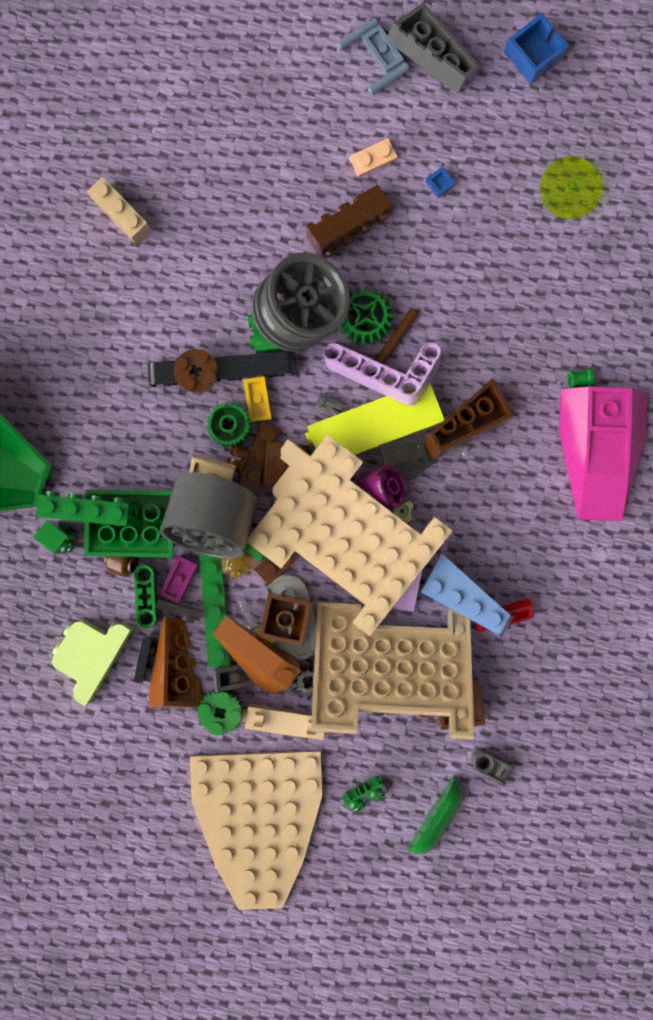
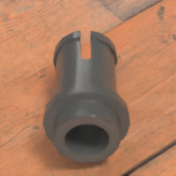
[316,392,345,415]

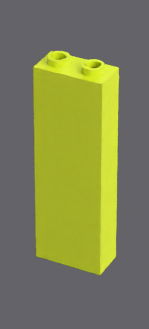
[305,383,444,456]

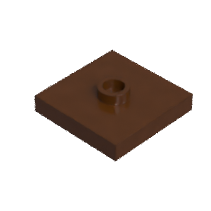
[263,441,310,486]

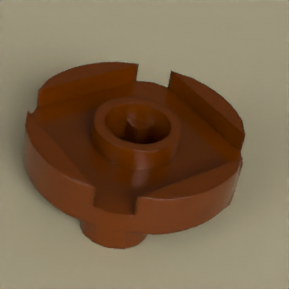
[174,349,219,394]

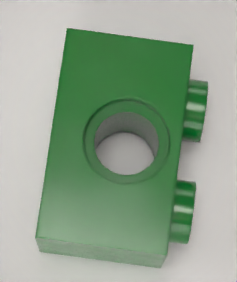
[33,520,78,554]

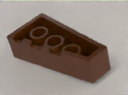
[306,184,393,258]
[423,378,515,460]

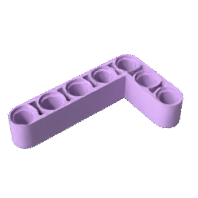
[323,343,441,406]

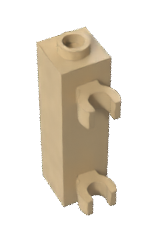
[242,704,324,740]

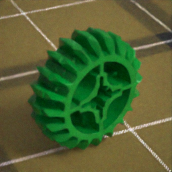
[340,286,394,345]

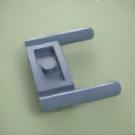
[336,18,410,95]

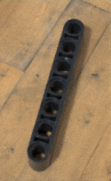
[147,351,297,387]

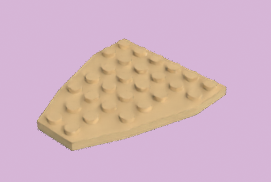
[190,750,322,910]

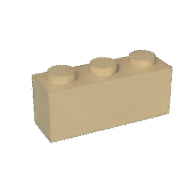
[87,176,151,245]

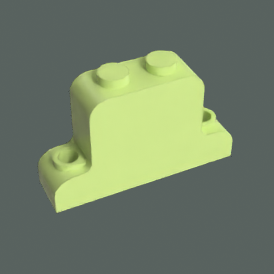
[52,620,134,706]

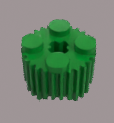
[207,402,252,448]
[198,689,244,736]

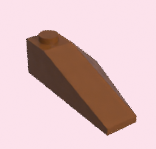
[214,615,301,694]
[149,617,201,709]

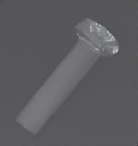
[237,597,261,633]

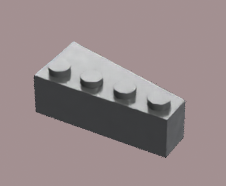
[386,2,480,93]

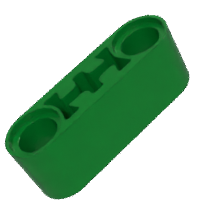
[134,565,159,629]

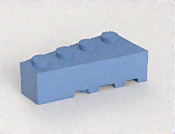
[421,554,513,637]

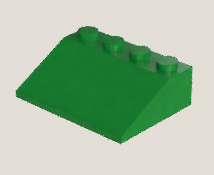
[84,490,174,557]

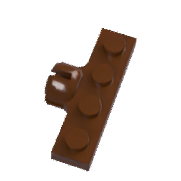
[227,421,281,497]

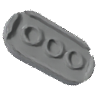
[265,574,317,660]

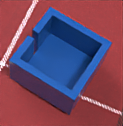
[504,13,569,85]

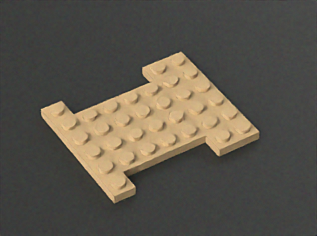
[247,434,452,636]
[311,602,474,740]

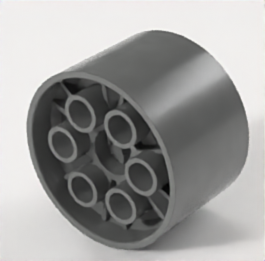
[160,473,258,559]

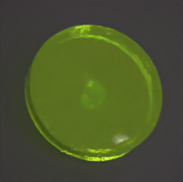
[539,156,602,220]

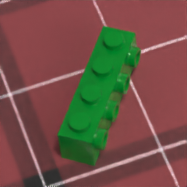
[36,491,134,526]

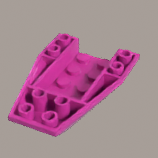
[559,387,648,521]

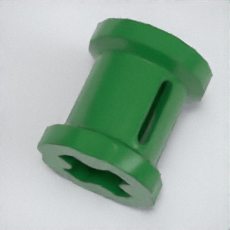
[567,368,594,389]

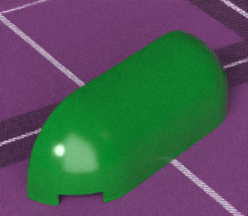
[407,775,464,854]

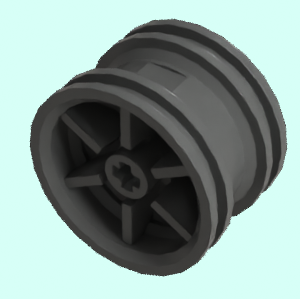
[252,252,350,352]

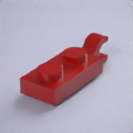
[473,598,534,632]

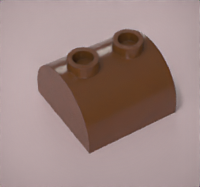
[259,593,312,646]

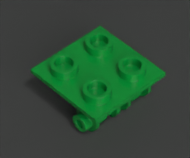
[342,776,388,812]

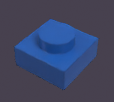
[425,166,456,199]

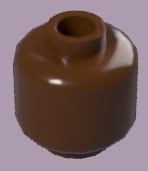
[104,556,138,577]

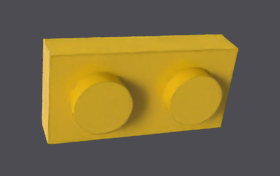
[243,376,272,423]

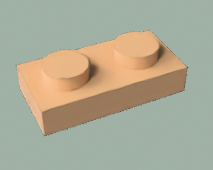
[350,138,397,177]

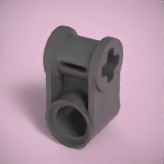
[471,749,515,787]

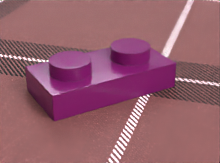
[159,555,198,604]

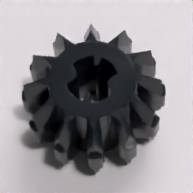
[291,662,314,700]

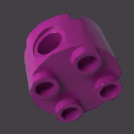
[356,465,407,509]

